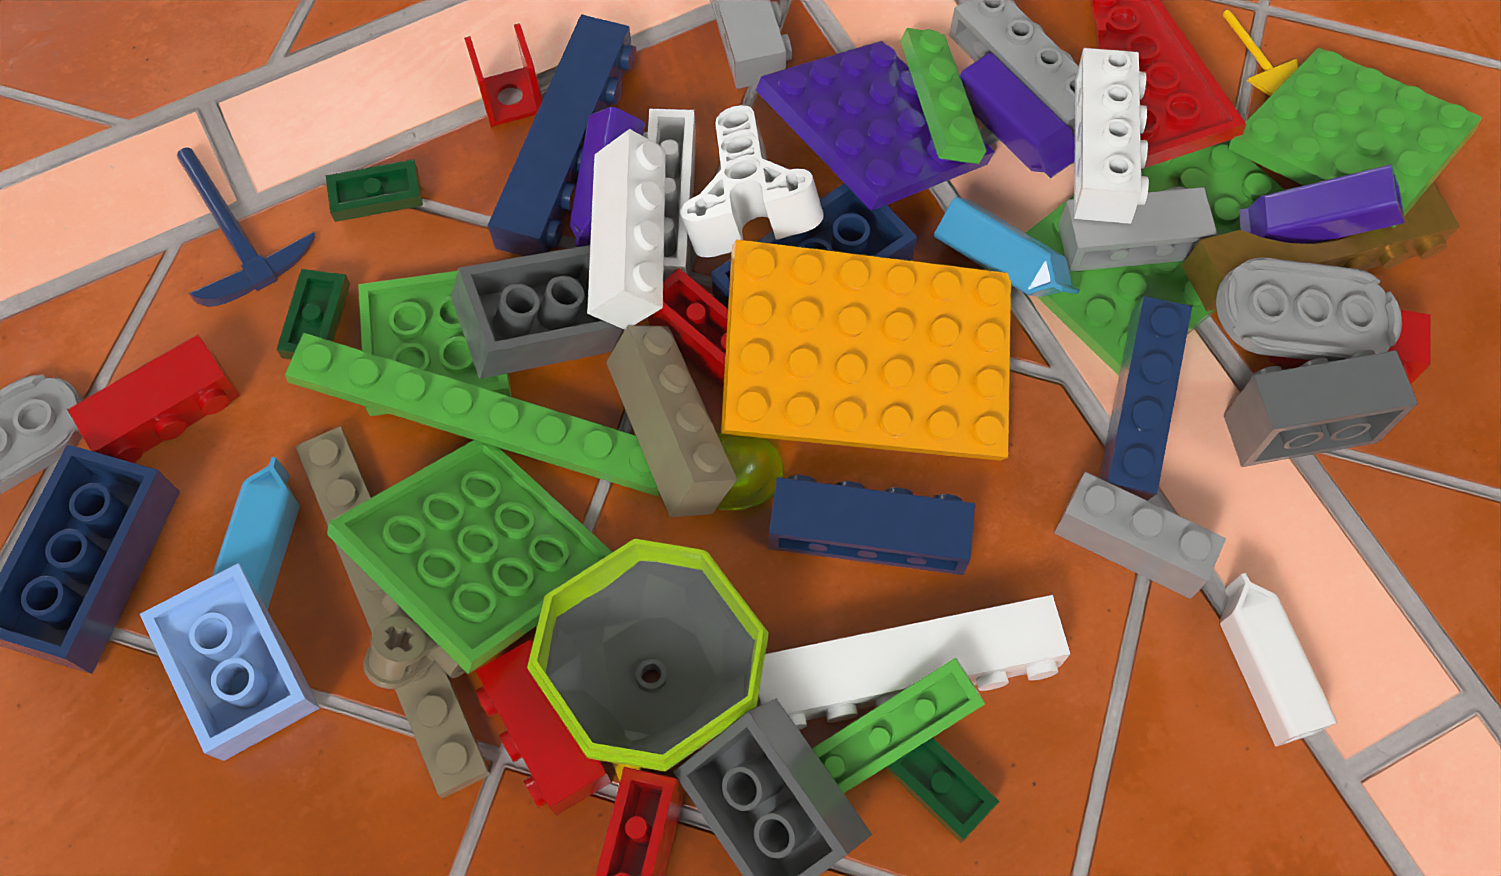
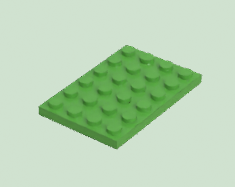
[1026,141,1285,376]

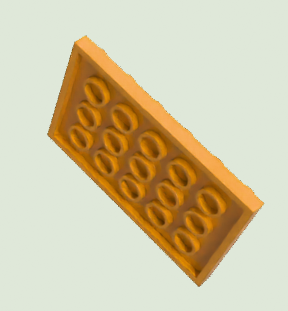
[721,239,1011,461]

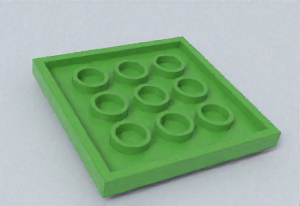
[1228,47,1482,228]
[327,440,613,674]

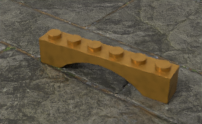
[1182,183,1460,312]

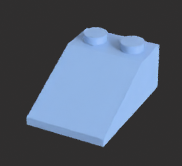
[140,563,320,761]

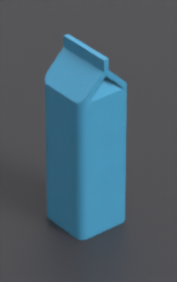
[934,197,1080,297]
[212,457,300,610]

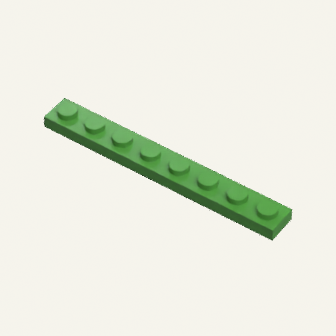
[285,333,660,497]

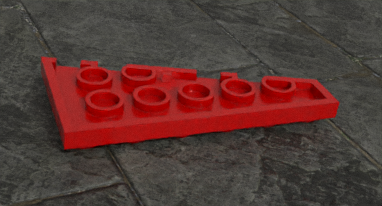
[1090,0,1246,169]

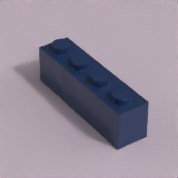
[1099,296,1192,501]
[768,475,975,575]

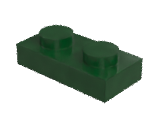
[325,159,423,222]
[276,269,350,360]
[885,737,1000,843]

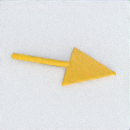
[1223,10,1298,96]

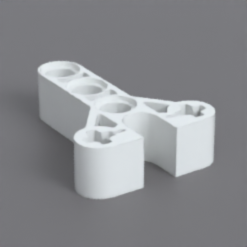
[680,105,824,258]

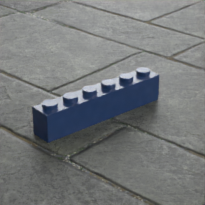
[488,14,636,256]

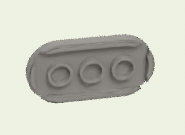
[1216,258,1402,362]
[0,375,84,495]

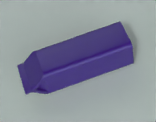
[959,53,1075,178]
[570,107,645,247]
[1239,164,1405,244]

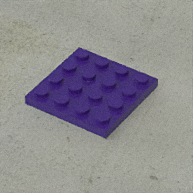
[756,41,995,211]

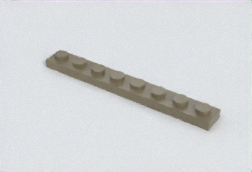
[295,427,491,799]

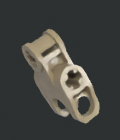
[363,594,465,689]

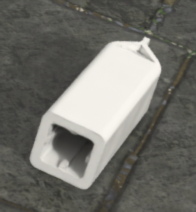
[1219,573,1338,747]

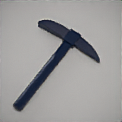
[177,147,315,307]

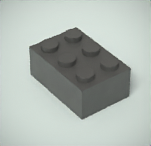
[451,245,623,379]
[1224,350,1418,467]
[673,698,873,876]

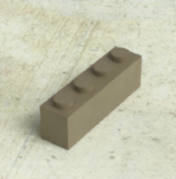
[606,325,737,517]

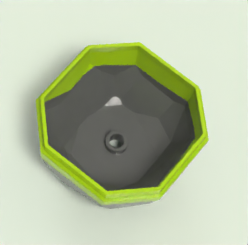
[527,539,769,771]

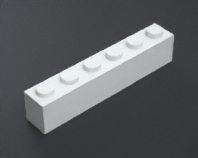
[758,595,1070,730]

